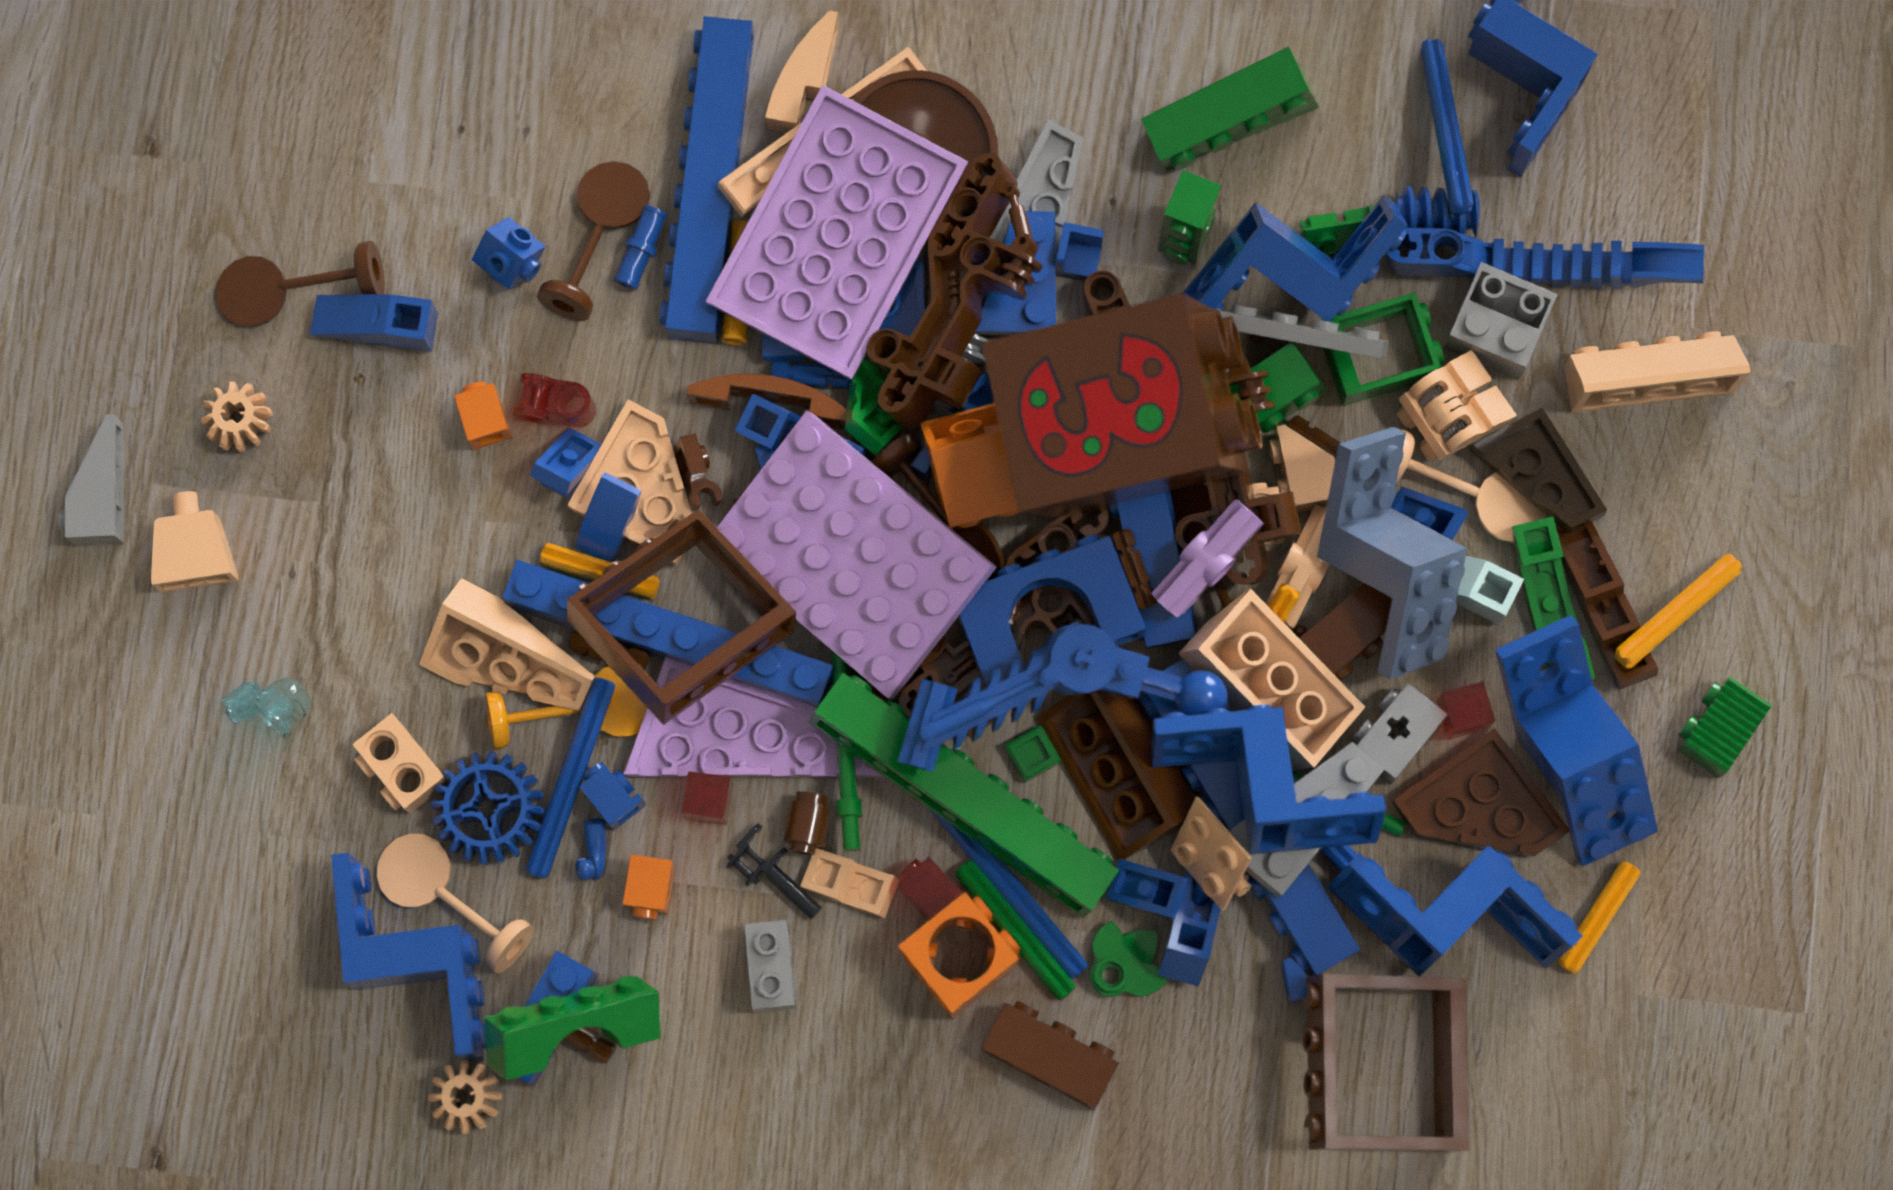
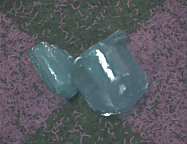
[221,677,311,739]

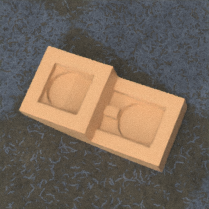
[800,848,900,919]

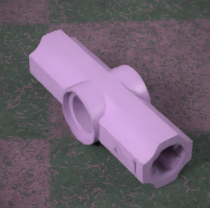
[1151,499,1264,618]

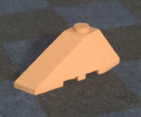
[419,578,595,711]

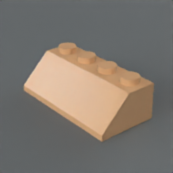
[1564,331,1750,413]
[1178,589,1365,771]

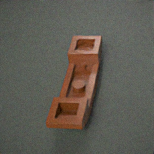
[686,374,847,430]

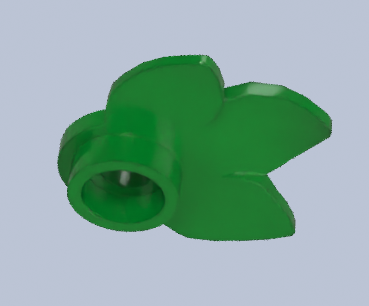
[1089,921,1169,997]

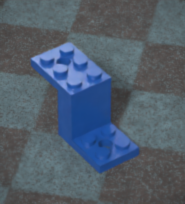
[1468,0,1598,177]
[1183,195,1408,322]
[1495,615,1658,866]
[1150,704,1386,855]
[1327,845,1583,976]
[331,853,486,1061]

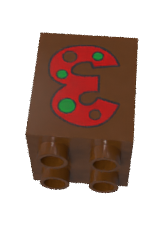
[982,293,1262,518]

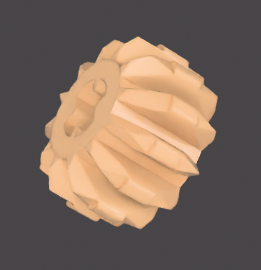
[201,382,273,452]
[428,1060,503,1134]

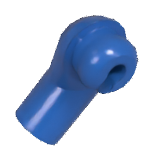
[575,818,607,881]

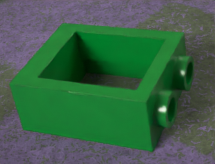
[1322,292,1444,406]

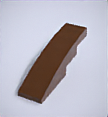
[1557,522,1658,690]

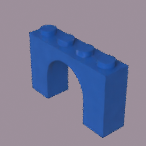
[958,535,1146,687]

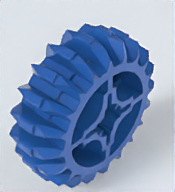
[430,751,545,865]

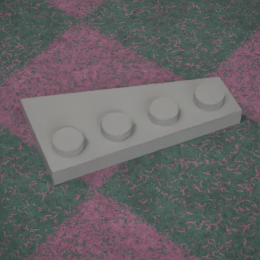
[983,119,1084,263]
[1220,304,1389,358]
[1229,742,1384,898]

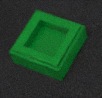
[1004,725,1062,783]

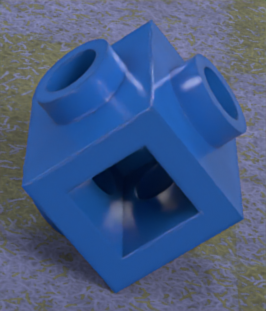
[472,217,546,290]

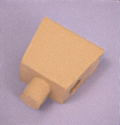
[151,491,239,593]

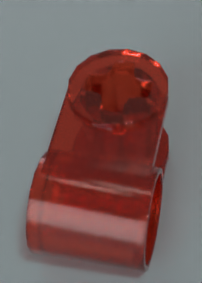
[513,373,596,428]

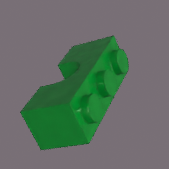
[1158,170,1222,265]

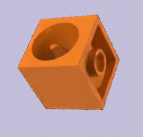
[920,403,1019,528]
[898,892,1020,1020]

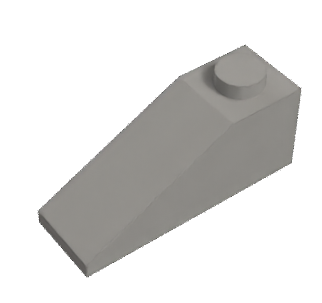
[58,414,124,546]

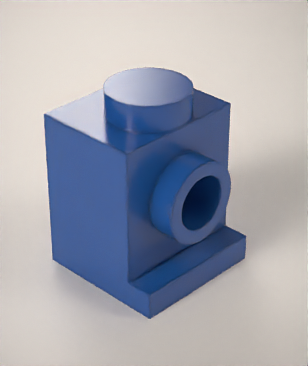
[579,762,647,831]

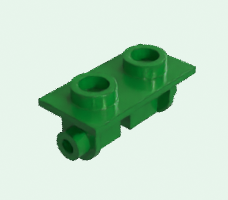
[1300,205,1373,255]

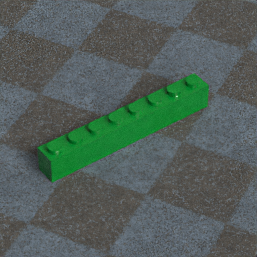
[808,673,1119,918]

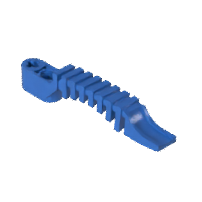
[1386,228,1704,289]

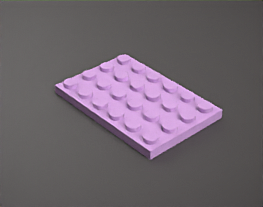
[706,85,968,381]
[717,411,996,699]

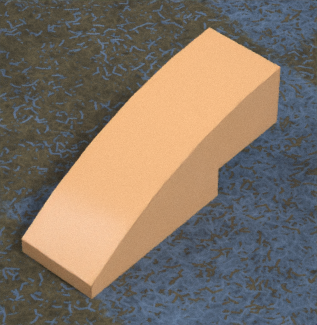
[765,11,839,134]

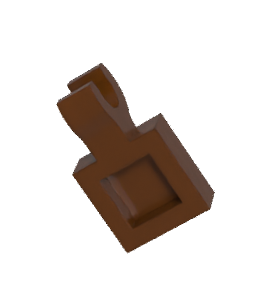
[673,433,722,511]

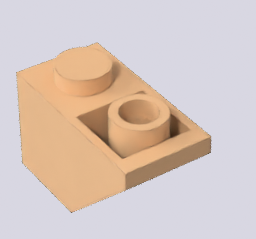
[1268,425,1335,513]

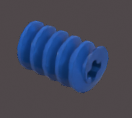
[1394,185,1480,238]

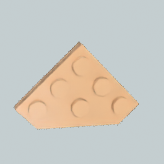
[567,399,692,566]

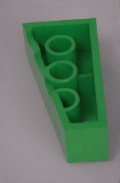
[1141,46,1320,170]
[1230,342,1329,433]

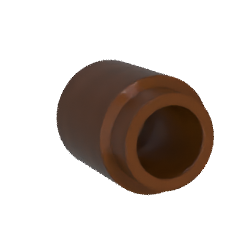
[783,791,832,855]

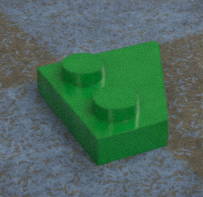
[844,358,903,456]

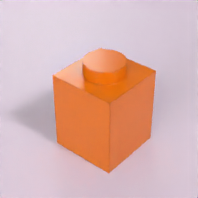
[454,381,512,450]
[623,854,676,920]

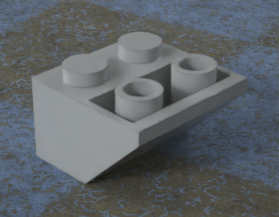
[1444,262,1558,380]

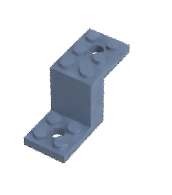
[1317,426,1467,680]

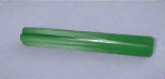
[956,860,1075,1000]

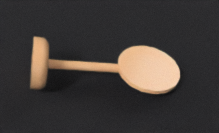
[1396,429,1546,543]
[376,833,534,973]

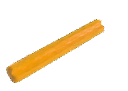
[1614,554,1742,669]

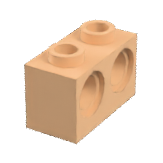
[352,713,449,814]

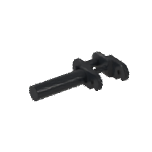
[726,823,822,920]

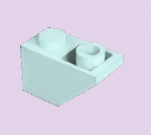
[1456,556,1524,625]

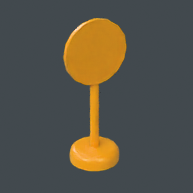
[485,666,655,750]

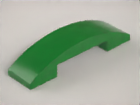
[1512,516,1595,679]

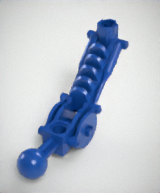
[897,622,1228,772]

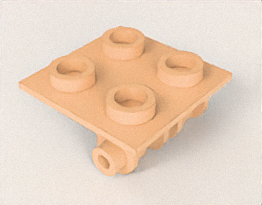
[1170,797,1252,911]

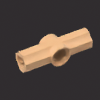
[1265,505,1330,631]

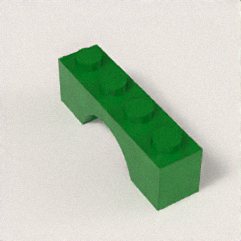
[484,976,661,1081]

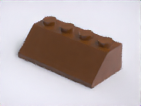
[1037,690,1195,860]

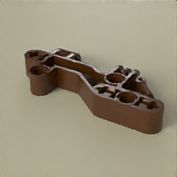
[867,153,1043,429]
[1175,357,1301,585]
[899,506,1109,739]

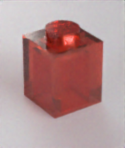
[1437,681,1496,740]
[682,771,733,825]
[898,857,963,922]

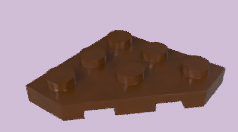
[1391,728,1569,857]

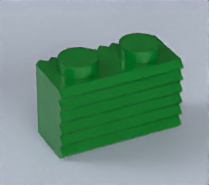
[1677,677,1772,778]

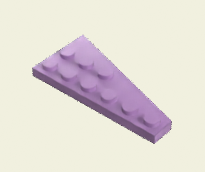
[624,657,885,778]

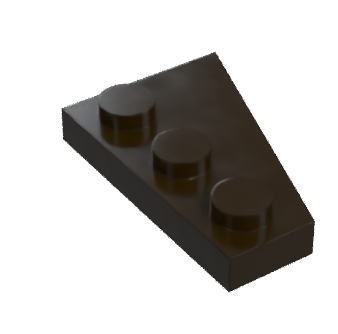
[1469,408,1607,534]

